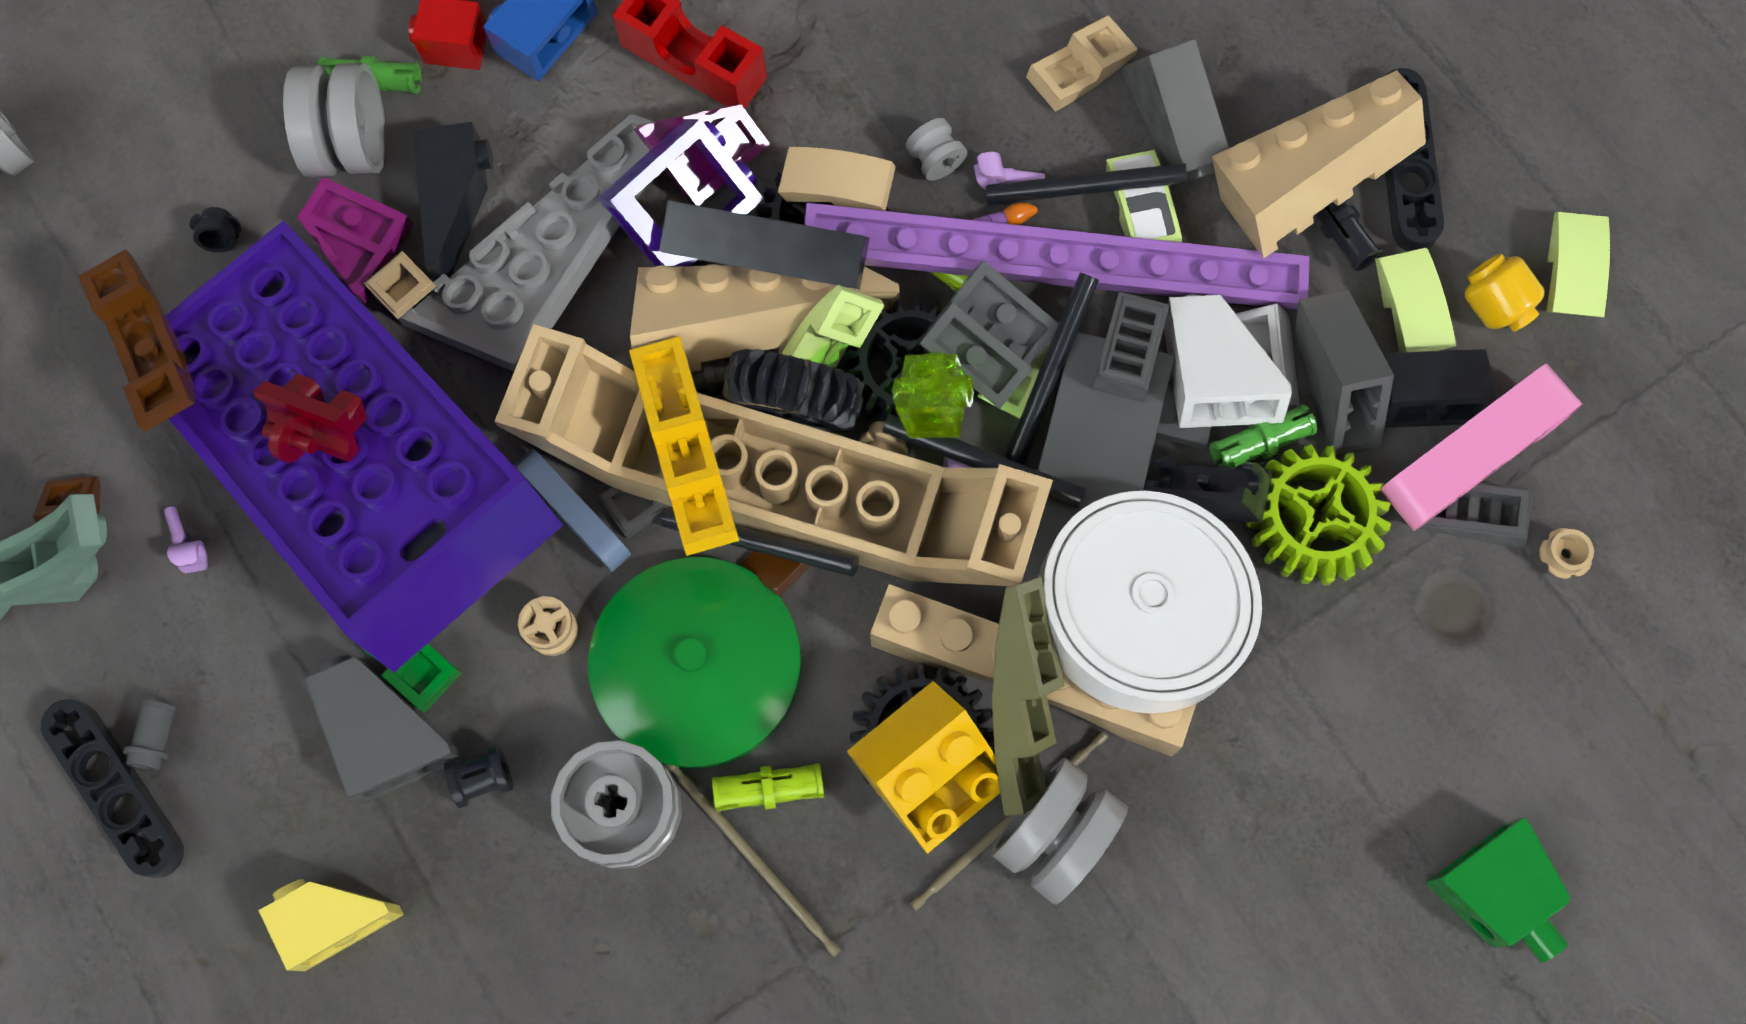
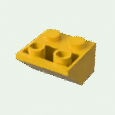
[847,681,1000,854]

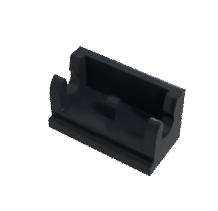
[1383,349,1497,428]
[1143,456,1273,523]

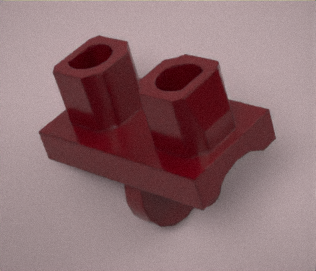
[253,373,367,463]

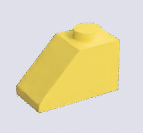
[258,879,404,971]

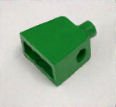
[1426,817,1570,963]

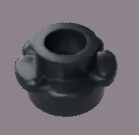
[189,207,242,253]

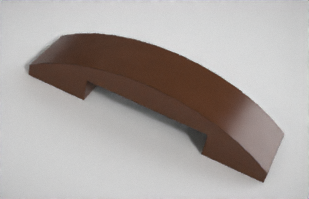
[79,249,195,432]

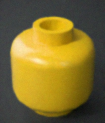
[1465,253,1544,332]

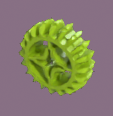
[1246,444,1391,585]

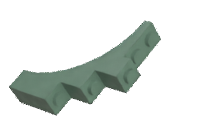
[0,494,107,621]

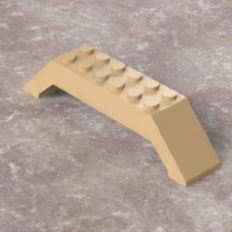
[494,324,1053,586]

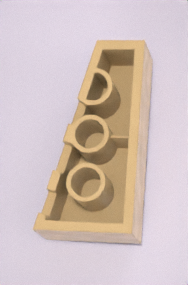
[1212,70,1426,259]
[630,264,837,372]

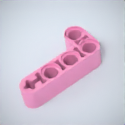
[1381,363,1583,531]

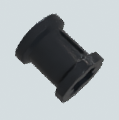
[444,744,513,808]

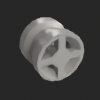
[906,118,968,181]

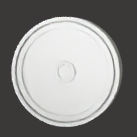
[1038,491,1262,713]

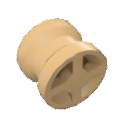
[518,596,579,656]

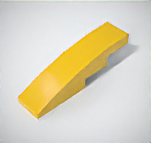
[629,336,739,556]

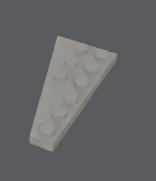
[398,114,654,372]

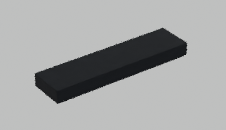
[659,201,870,290]

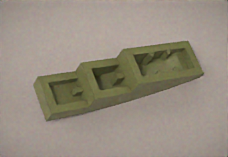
[992,577,1065,816]

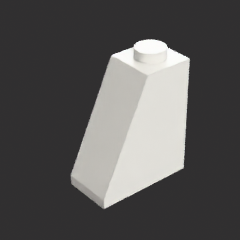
[1164,294,1292,428]

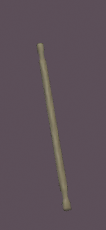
[909,730,1109,911]
[664,765,841,958]

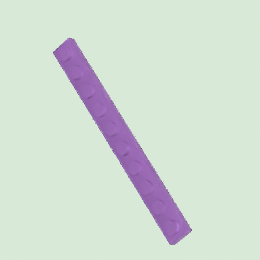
[804,203,1309,310]

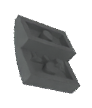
[919,260,1059,409]

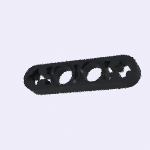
[1385,68,1444,252]
[41,699,184,878]

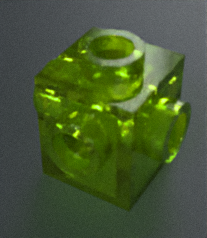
[893,352,974,438]

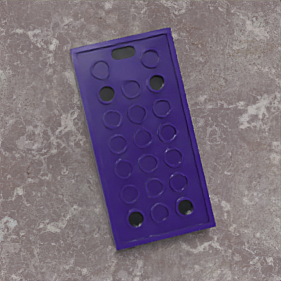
[117,220,563,673]

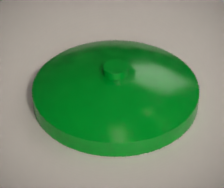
[588,557,802,769]

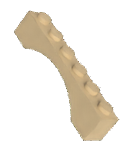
[870,584,1197,757]

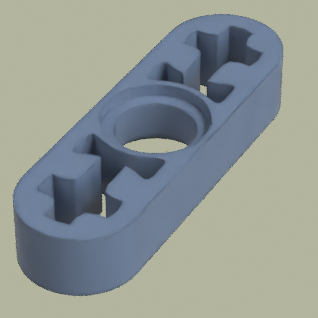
[513,448,631,572]

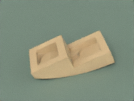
[1026,15,1138,112]
[778,147,896,211]

